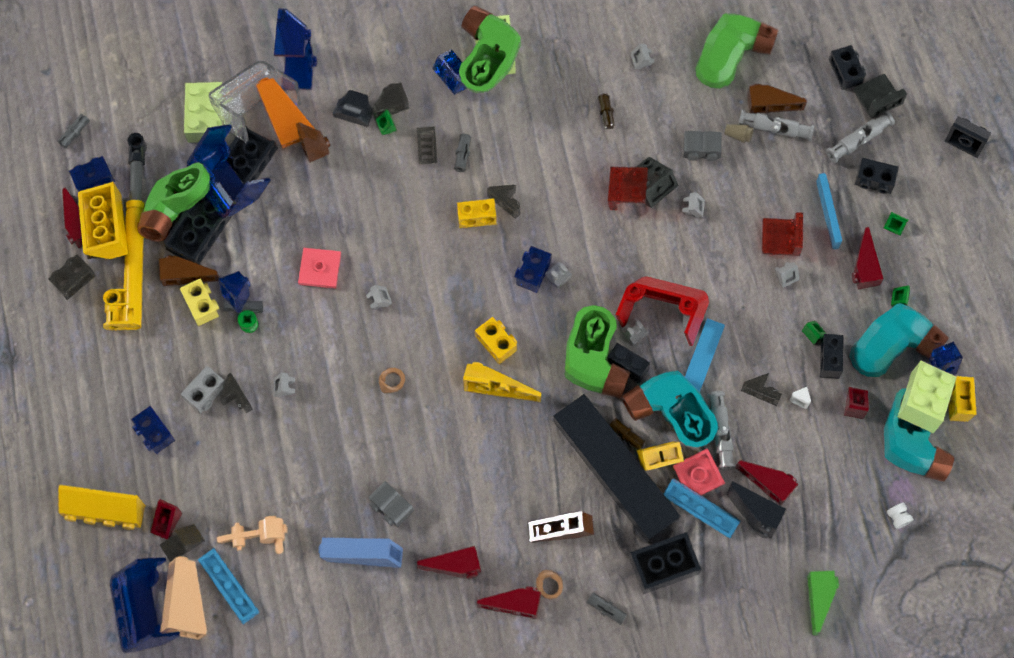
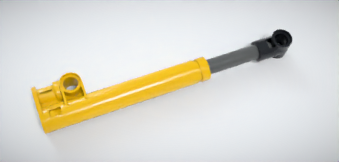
[103,133,147,331]

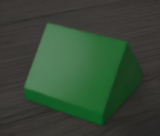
[376,110,397,135]
[883,212,909,236]
[891,285,910,307]
[802,320,827,345]

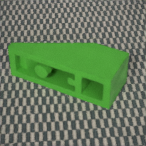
[807,571,839,636]

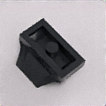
[333,90,374,127]

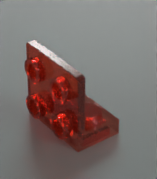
[608,167,648,210]
[762,212,803,256]

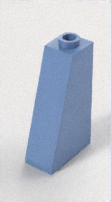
[319,538,403,568]

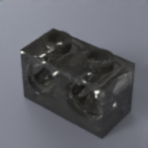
[48,254,96,300]

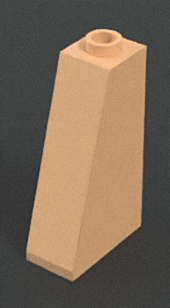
[161,556,207,640]

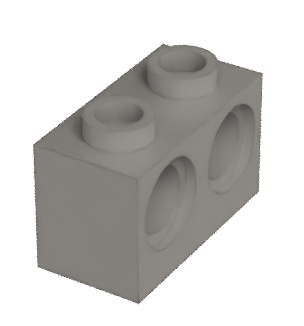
[181,366,227,414]

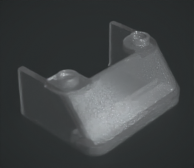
[209,61,301,142]

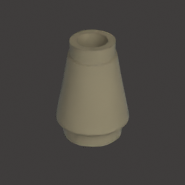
[725,124,753,143]

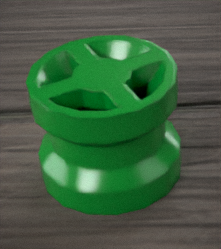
[238,310,259,333]

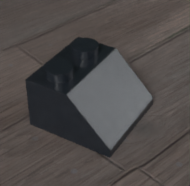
[944,116,991,158]

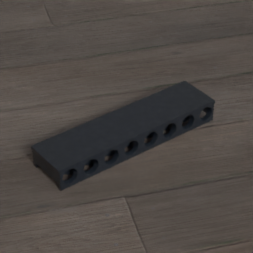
[163,125,278,265]
[553,394,681,543]

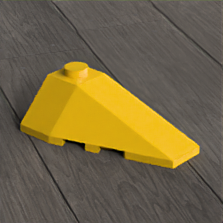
[463,362,541,402]

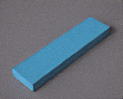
[816,173,842,250]
[685,318,725,393]
[663,478,741,538]
[198,548,260,624]

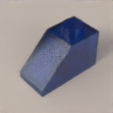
[218,271,250,313]

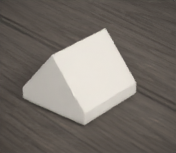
[789,387,811,409]

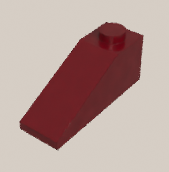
[62,187,83,249]
[852,227,883,290]
[736,460,799,506]
[416,546,481,579]
[477,586,541,619]

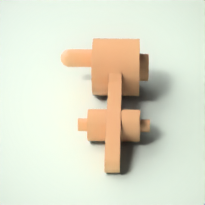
[217,516,288,554]

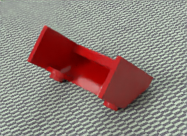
[615,276,709,346]

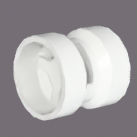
[887,502,914,529]

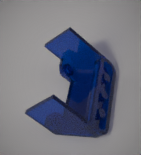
[274,8,317,90]
[187,124,271,218]
[110,557,180,653]

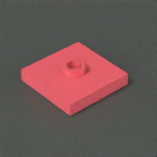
[298,248,341,289]
[672,448,725,496]

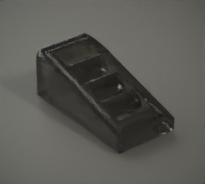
[416,126,437,165]

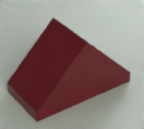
[844,387,869,419]
[150,499,182,540]

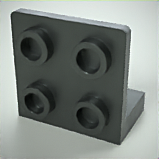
[853,74,907,119]
[623,157,679,208]

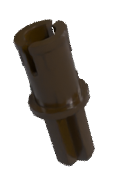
[598,94,615,129]
[609,418,645,450]

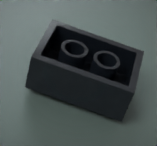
[629,532,702,594]

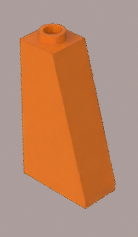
[256,77,315,149]

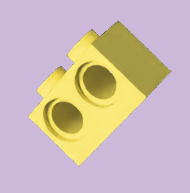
[180,279,220,326]

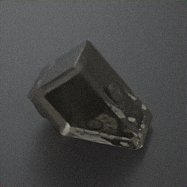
[372,82,409,120]

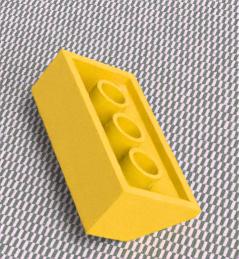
[78,182,128,259]
[58,485,145,530]

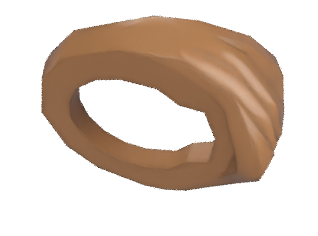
[379,367,405,393]
[536,570,563,599]

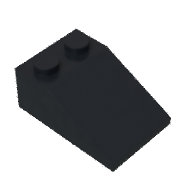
[726,481,787,539]

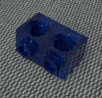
[432,49,467,95]
[514,246,552,293]
[131,406,176,454]

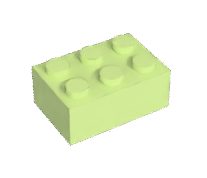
[184,82,225,143]
[897,360,956,433]

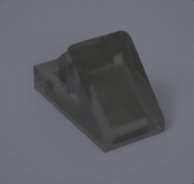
[487,185,520,219]
[220,373,253,413]
[741,373,782,406]
[160,524,205,562]

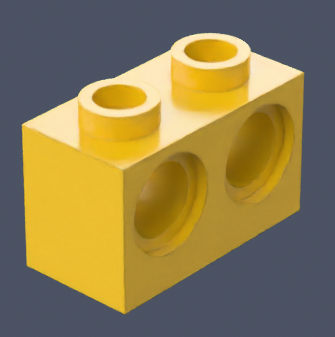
[457,199,497,228]
[475,317,517,364]
[948,376,977,422]
[637,441,684,471]

